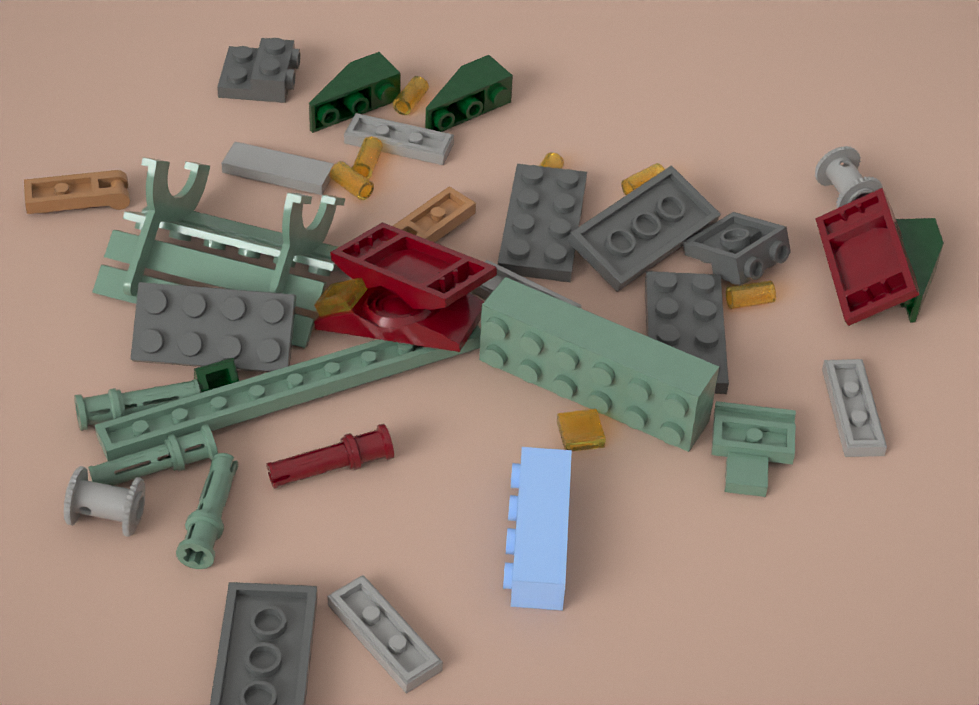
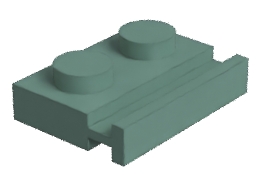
[711,401,796,465]

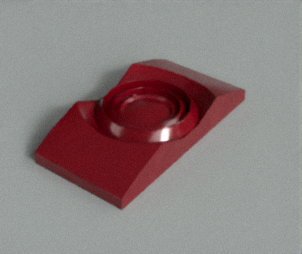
[815,188,919,326]
[330,222,497,310]
[314,279,484,352]

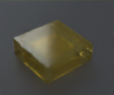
[314,278,367,316]
[557,409,606,452]

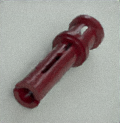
[266,423,394,489]

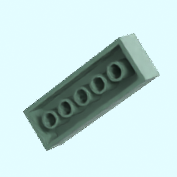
[479,277,719,452]

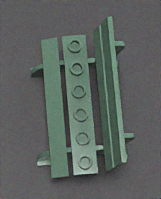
[92,157,346,348]

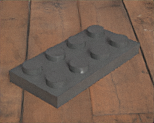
[497,164,587,282]
[567,165,721,292]
[645,271,729,394]
[130,282,297,372]
[210,582,318,705]

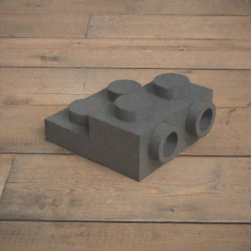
[217,38,301,103]
[683,212,791,285]

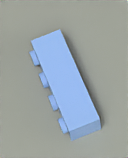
[503,447,572,611]

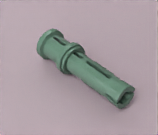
[74,379,200,431]
[88,424,218,486]
[176,453,238,569]

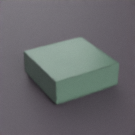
[724,452,769,497]

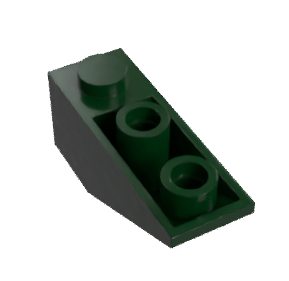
[309,52,401,133]
[425,55,513,132]
[896,218,944,323]

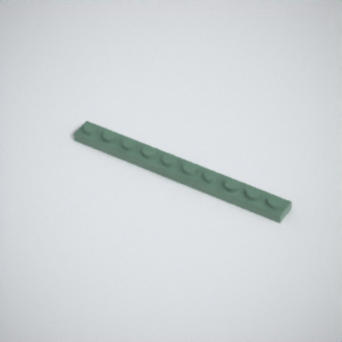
[95,325,481,461]

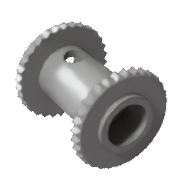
[815,146,883,208]
[64,466,145,537]

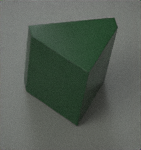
[194,357,239,393]

